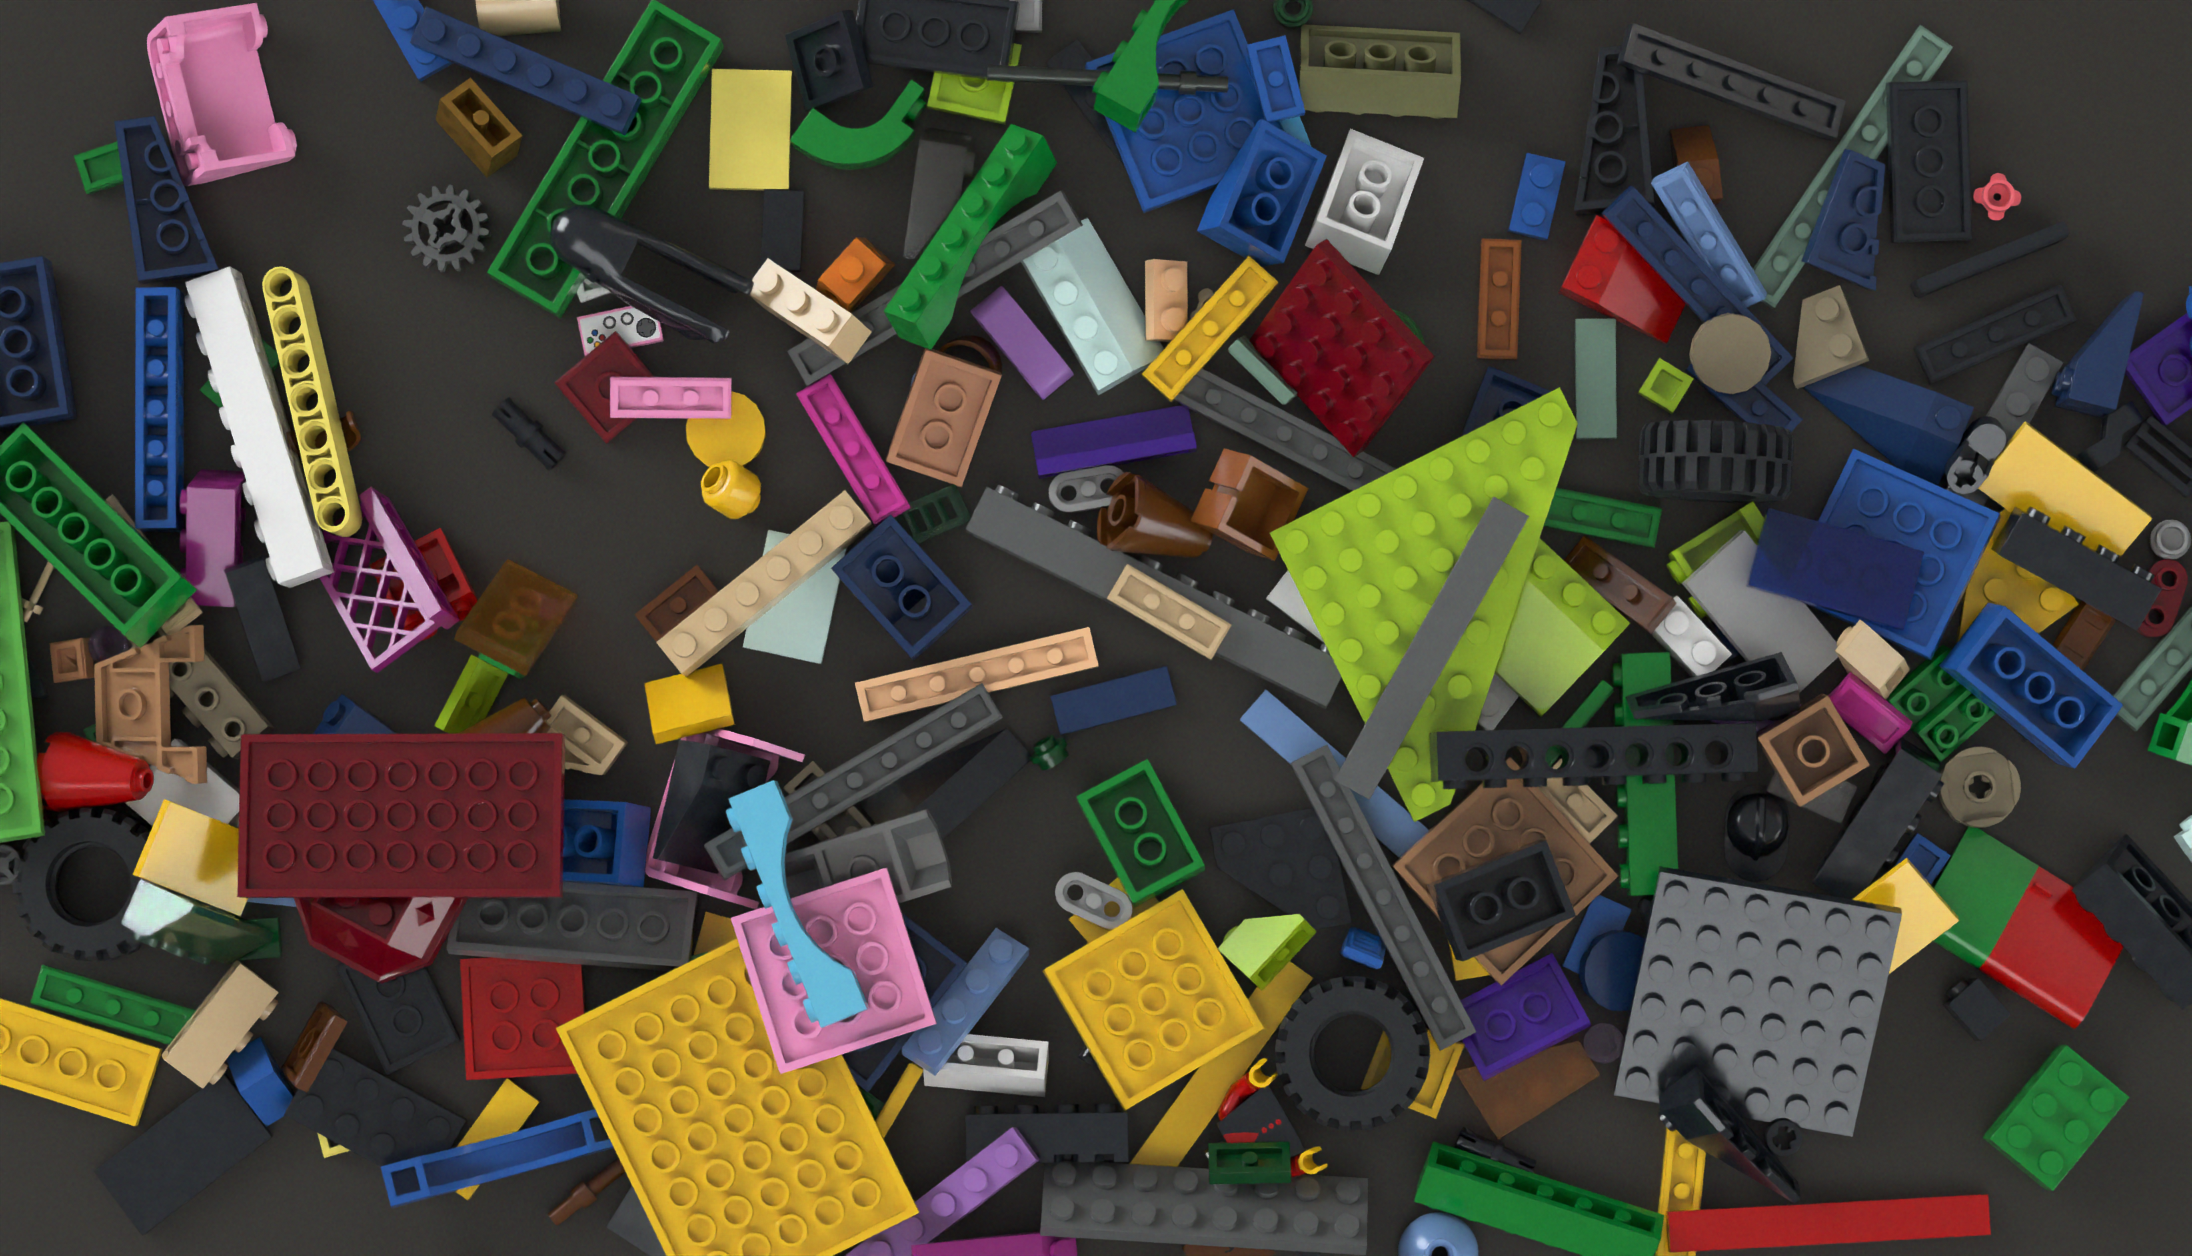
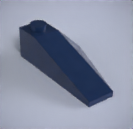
[1803,365,1974,485]

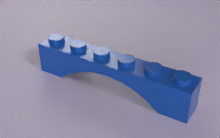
[381,1109,614,1208]

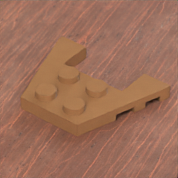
[94,625,207,784]

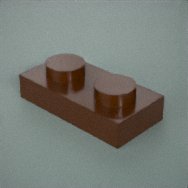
[635,565,719,642]

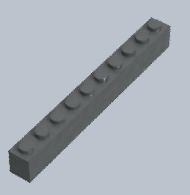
[965,485,1341,709]

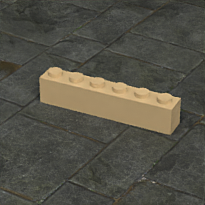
[656,490,873,677]

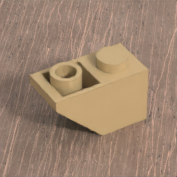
[1835,620,1910,700]

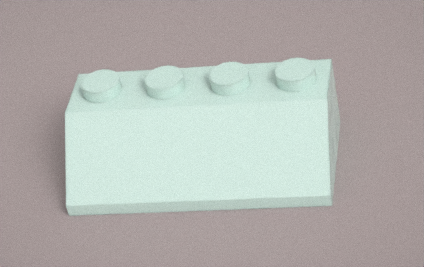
[1021,218,1164,396]

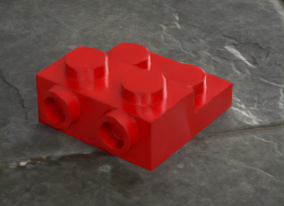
[370,528,480,641]

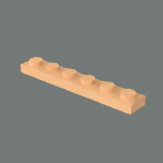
[855,627,1099,722]

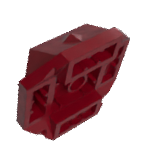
[294,898,468,984]

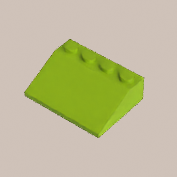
[1495,538,1630,717]

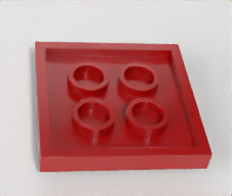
[460,957,586,1080]

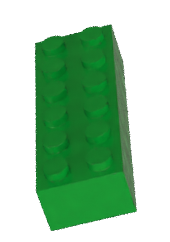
[0,422,197,648]

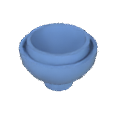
[1398,1212,1479,1256]

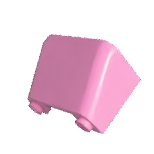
[147,3,297,186]

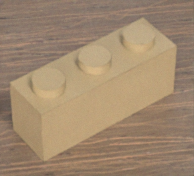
[750,258,871,364]
[161,959,279,1089]

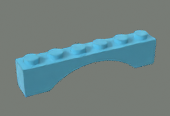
[726,780,870,1028]

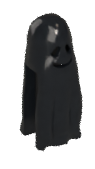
[550,205,754,344]

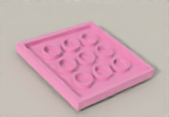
[731,868,937,1074]

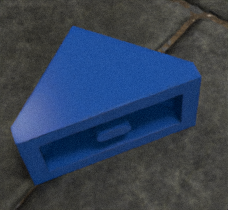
[226,1037,295,1127]

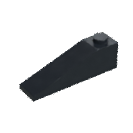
[1626,652,1800,721]

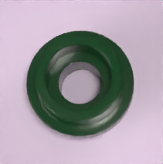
[1273,0,1313,28]
[1030,735,1069,770]

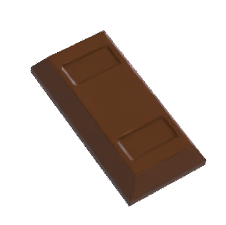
[2052,600,2117,671]

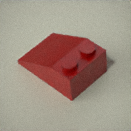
[1558,215,1686,344]

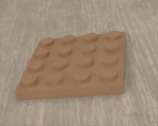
[1391,757,1618,985]

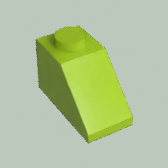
[1218,914,1317,990]

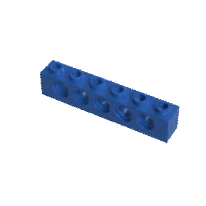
[135,287,184,532]

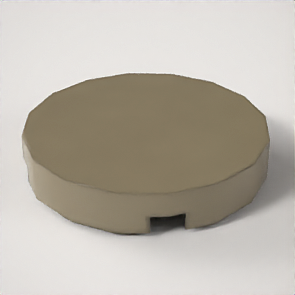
[1689,313,1771,394]

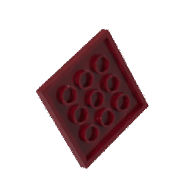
[1249,239,1435,457]

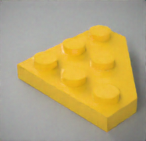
[1956,509,2079,643]

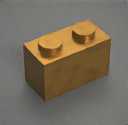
[435,77,523,178]

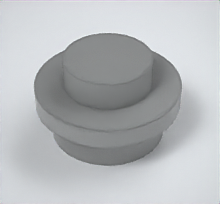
[2150,520,2191,560]

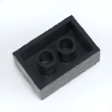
[1427,840,1576,961]

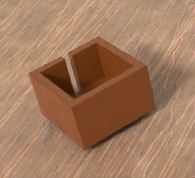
[1191,448,1309,561]

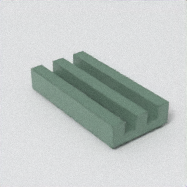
[1228,335,1298,405]

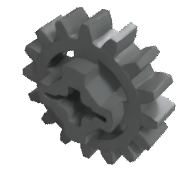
[402,185,491,273]

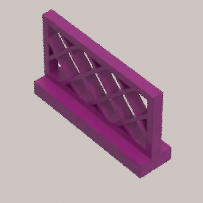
[320,487,460,673]

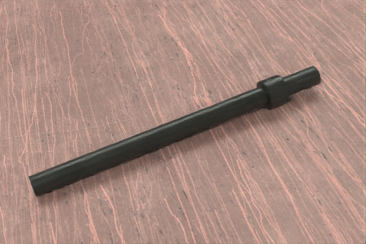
[987,65,1228,95]

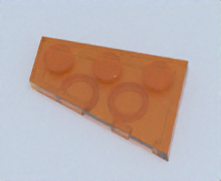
[1454,1041,1600,1140]

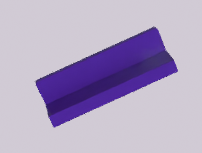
[1031,405,1197,479]

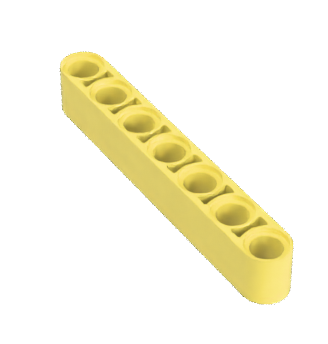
[262,266,362,537]

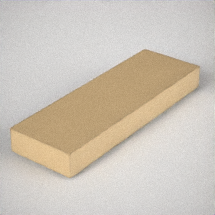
[1107,564,1232,660]

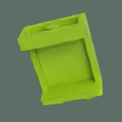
[1667,501,1796,622]

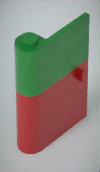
[1933,826,2124,1029]

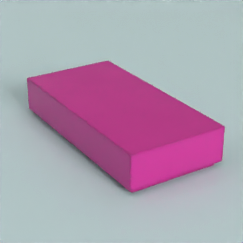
[1828,672,1913,754]

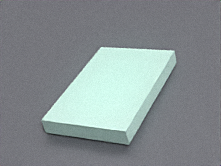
[743,530,847,664]

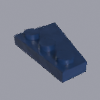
[1801,149,1885,291]

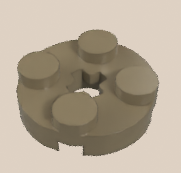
[1939,747,2021,828]

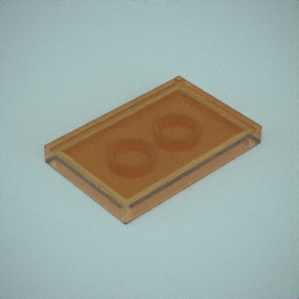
[454,559,578,676]

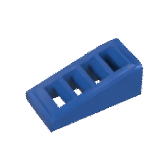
[1339,927,1386,970]

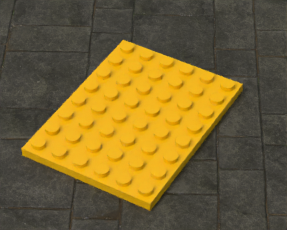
[556,939,920,1256]

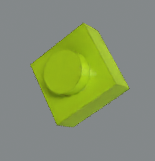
[1638,358,1694,414]

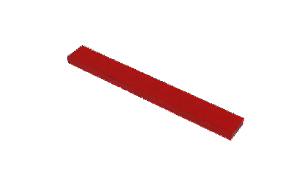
[1666,1194,1991,1253]

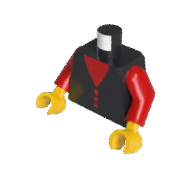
[1203,1058,1328,1178]

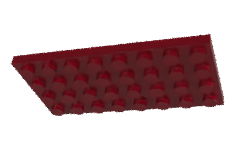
[237,733,565,898]

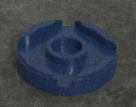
[1579,930,1644,1011]

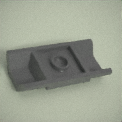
[785,809,952,903]

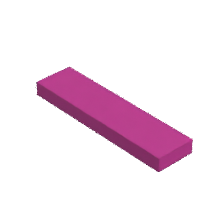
[796,374,911,527]

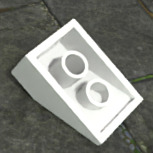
[1305,129,1424,275]

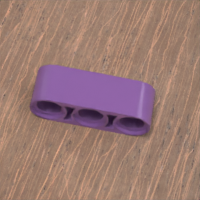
[970,286,1074,400]

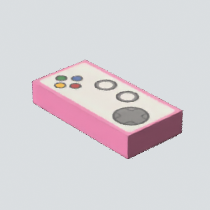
[577,306,664,356]

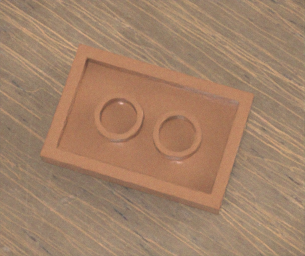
[886,348,1002,487]

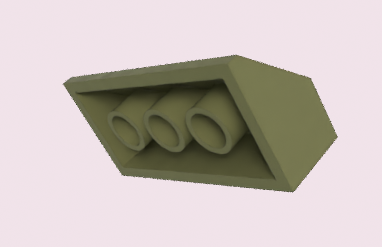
[1298,24,1461,119]

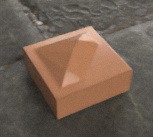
[49,638,95,683]

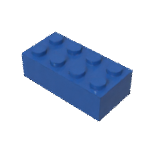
[1939,603,2123,769]

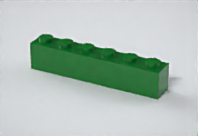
[1611,652,1678,896]
[1414,1141,1664,1256]

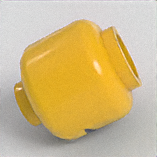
[701,460,761,519]

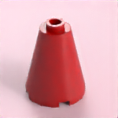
[37,731,154,812]

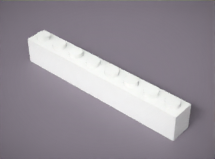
[185,266,334,588]

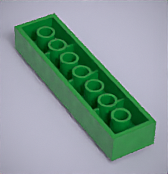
[487,0,724,319]

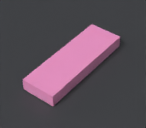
[610,377,732,419]

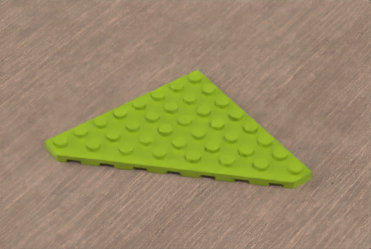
[1270,387,1578,822]

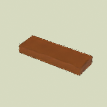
[1476,238,1522,361]

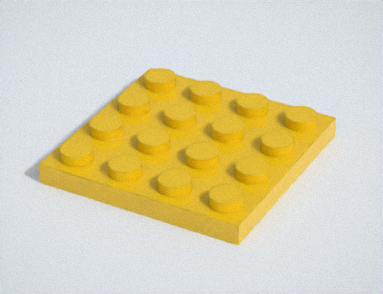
[1043,889,1265,1111]

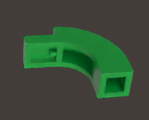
[790,80,927,170]

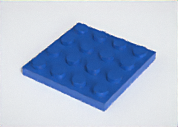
[1085,9,1282,213]
[1788,449,2001,660]

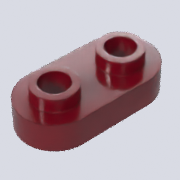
[2136,559,2188,638]

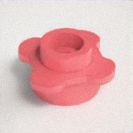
[1973,173,2021,221]

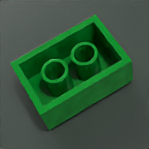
[1076,759,1205,908]
[1982,1045,2130,1191]

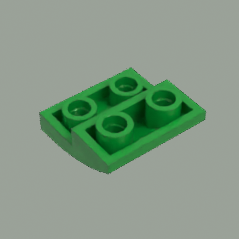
[1886,645,1996,762]

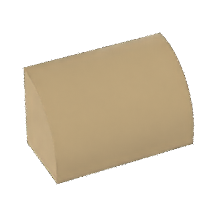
[475,0,561,36]

